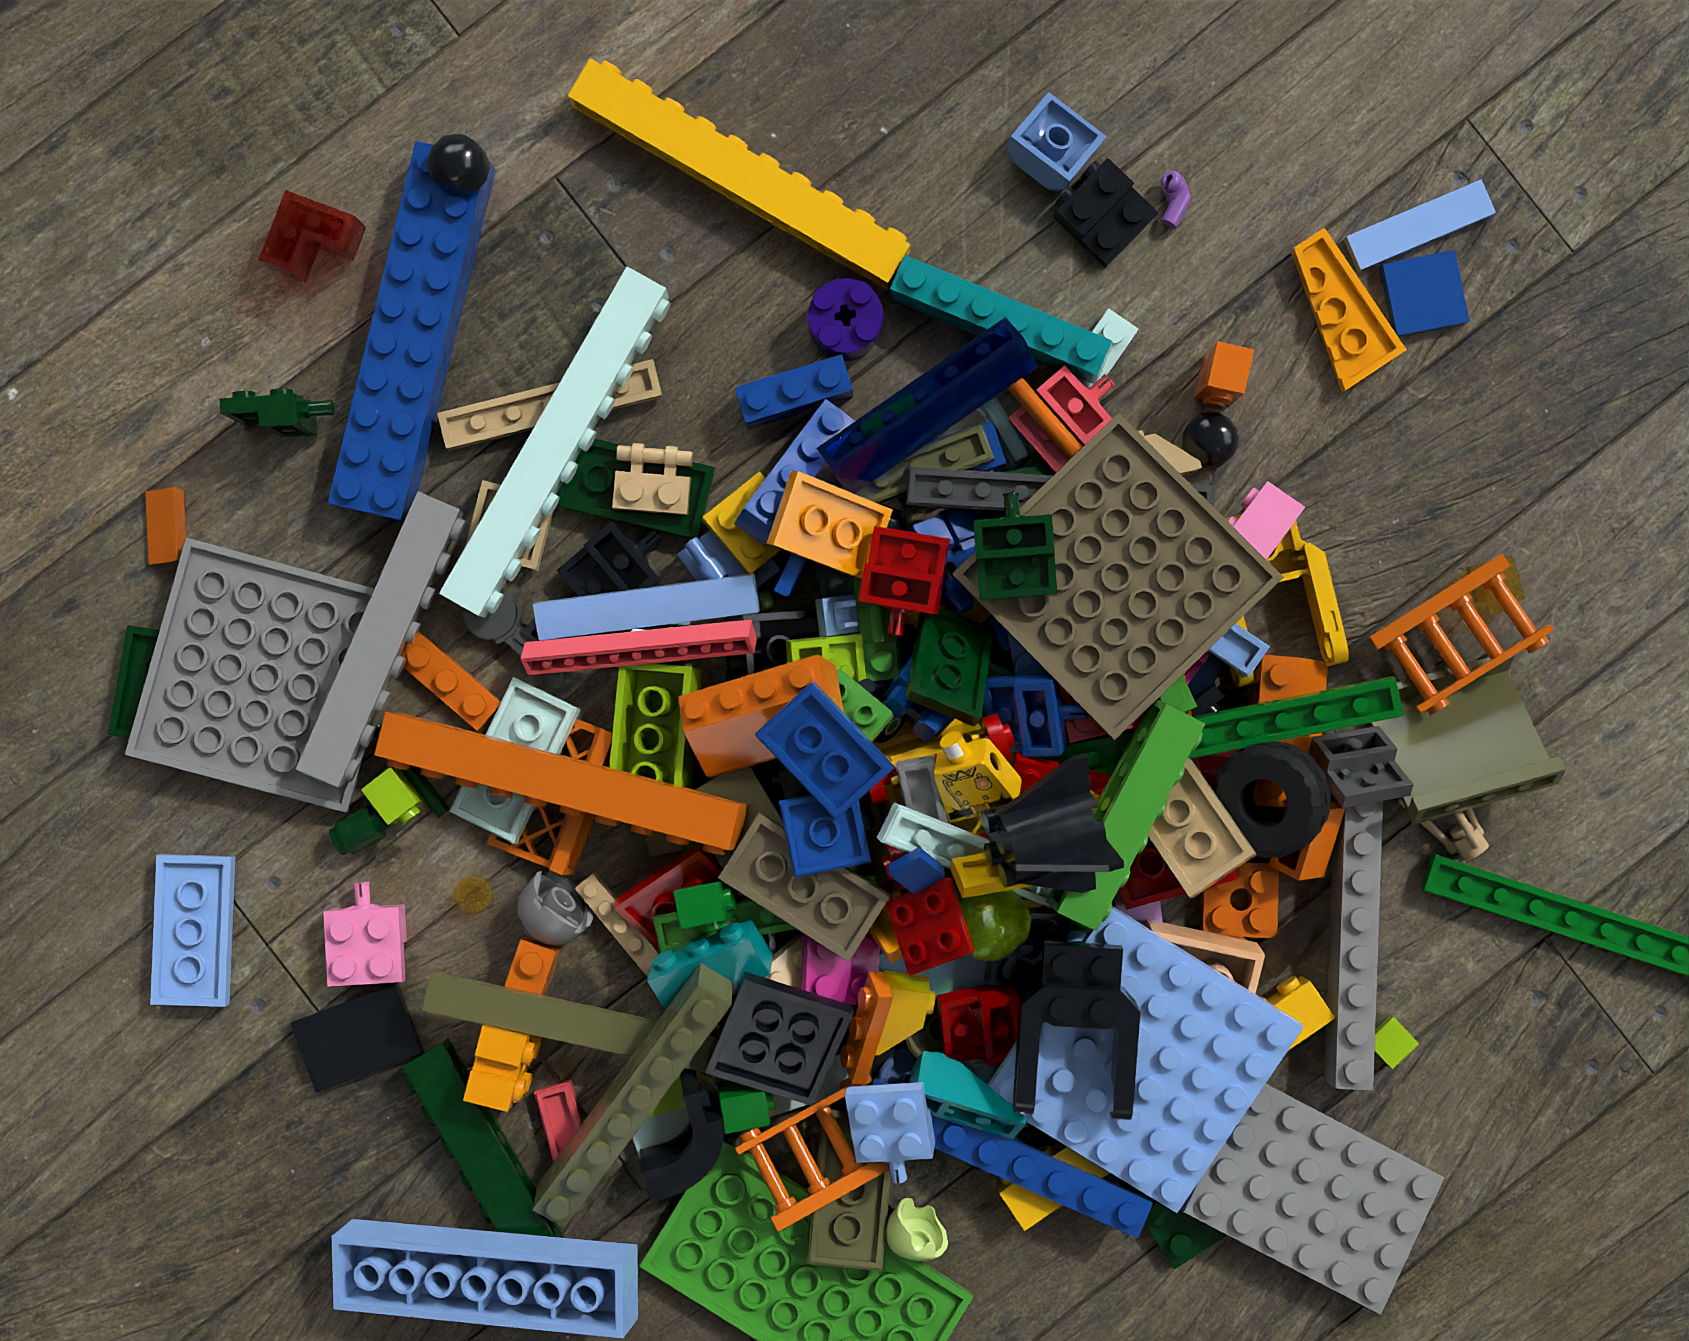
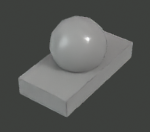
[896,755,949,824]

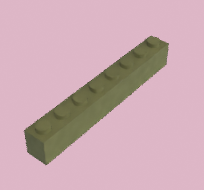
[532,963,733,1228]

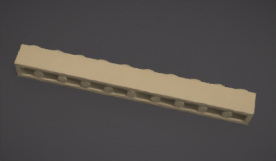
[575,872,722,1034]

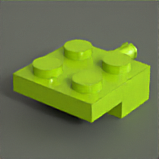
[785,633,866,683]

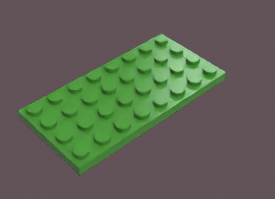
[639,1138,973,1341]

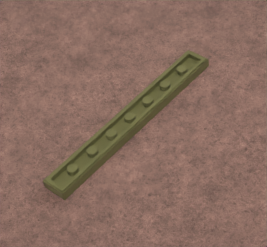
[422,971,718,1073]

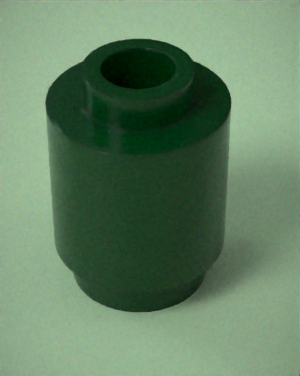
[329,805,389,855]

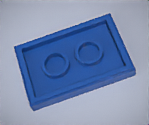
[755,680,894,820]

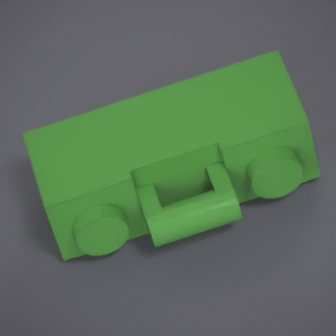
[853,577,902,682]

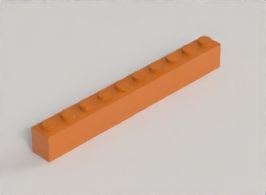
[374,711,749,855]

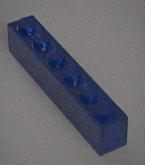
[816,317,1038,494]

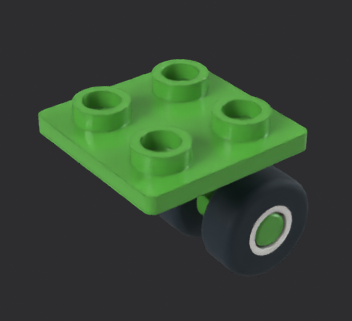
[837,669,907,743]

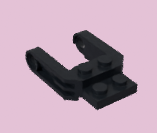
[1013,940,1141,1120]

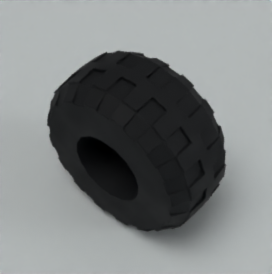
[1211,742,1331,858]

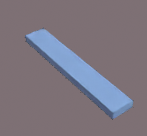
[533,574,760,641]

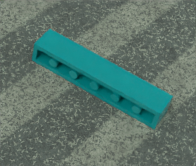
[890,255,1112,384]

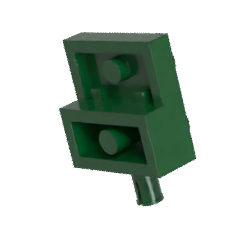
[219,388,335,437]
[973,492,1057,601]

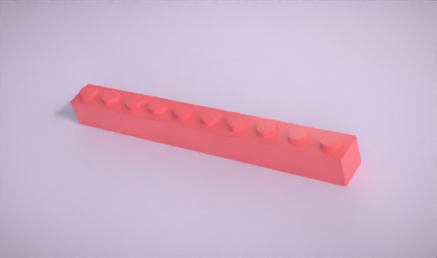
[521,620,757,675]

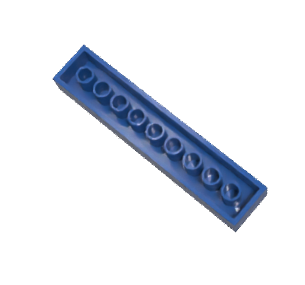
[328,141,496,523]

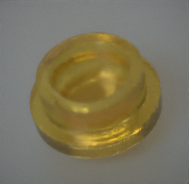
[455,875,493,913]

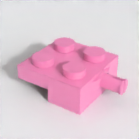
[323,881,407,987]

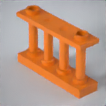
[1367,554,1555,715]
[735,1075,890,1232]

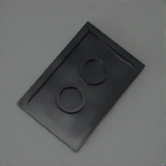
[290,982,424,1093]

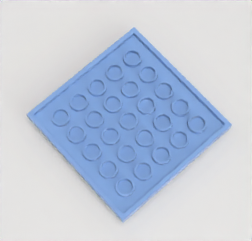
[988,906,1304,1213]

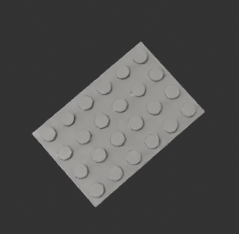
[1180,1084,1445,1315]

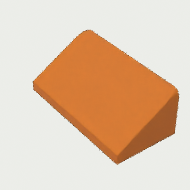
[145,487,186,565]

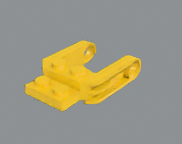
[1225,514,1349,688]

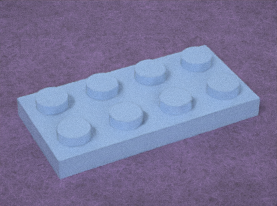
[150,854,235,1007]

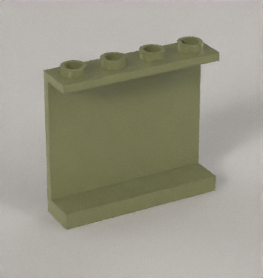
[1370,653,1566,825]

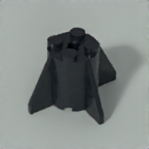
[981,753,1124,893]

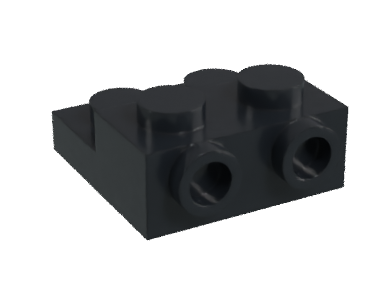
[1053,158,1159,268]

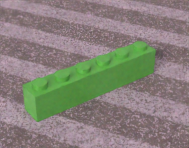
[1046,699,1205,931]

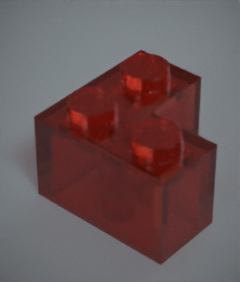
[258,190,366,283]

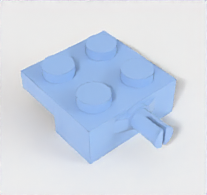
[845,1082,935,1183]

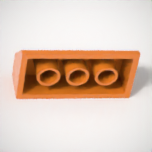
[678,654,844,778]
[1249,655,1328,807]

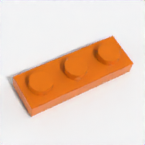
[401,631,501,731]
[840,971,893,1084]

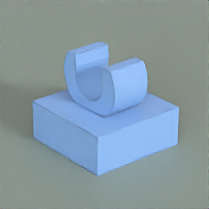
[815,595,859,637]

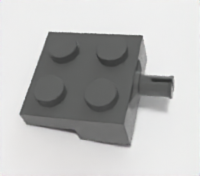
[1308,726,1414,808]

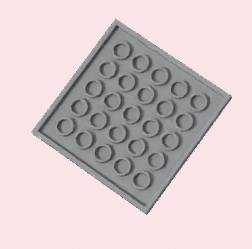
[125,538,377,813]

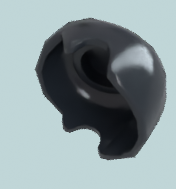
[427,134,490,196]
[1182,412,1239,468]

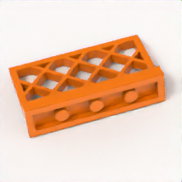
[487,719,613,875]

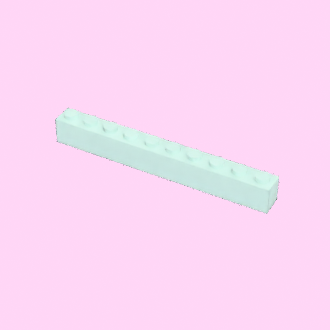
[439,267,671,618]

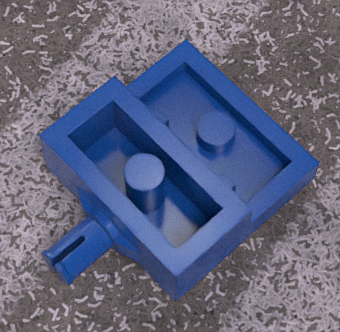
[984,673,1089,757]

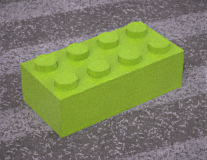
[609,663,704,789]

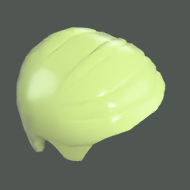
[886,1198,948,1261]

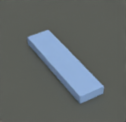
[1343,180,1496,273]

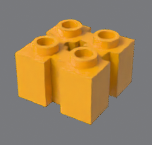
[463,1025,542,1112]

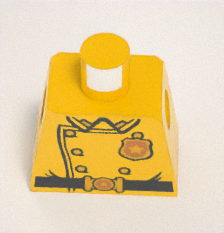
[934,731,1022,823]

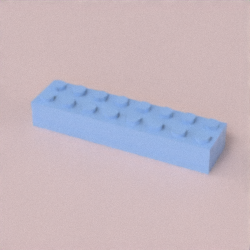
[332,1219,638,1339]

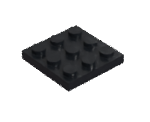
[705,971,854,1106]

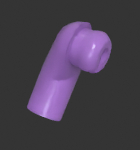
[1160,170,1192,229]

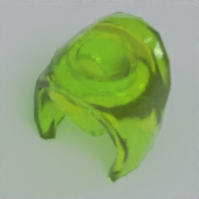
[960,890,1031,961]

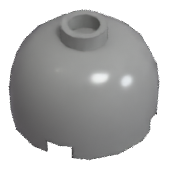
[517,871,593,946]

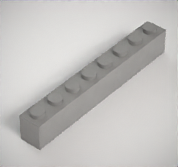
[295,491,466,787]
[1324,798,1383,1090]

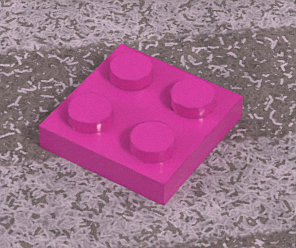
[801,931,880,1005]

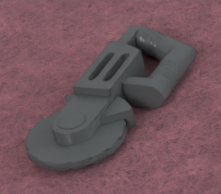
[462,588,571,689]

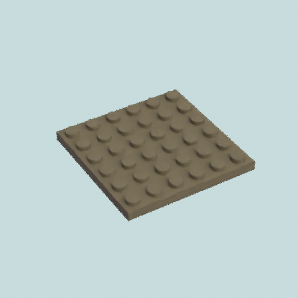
[952,413,1284,740]

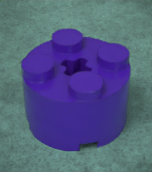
[808,278,883,361]

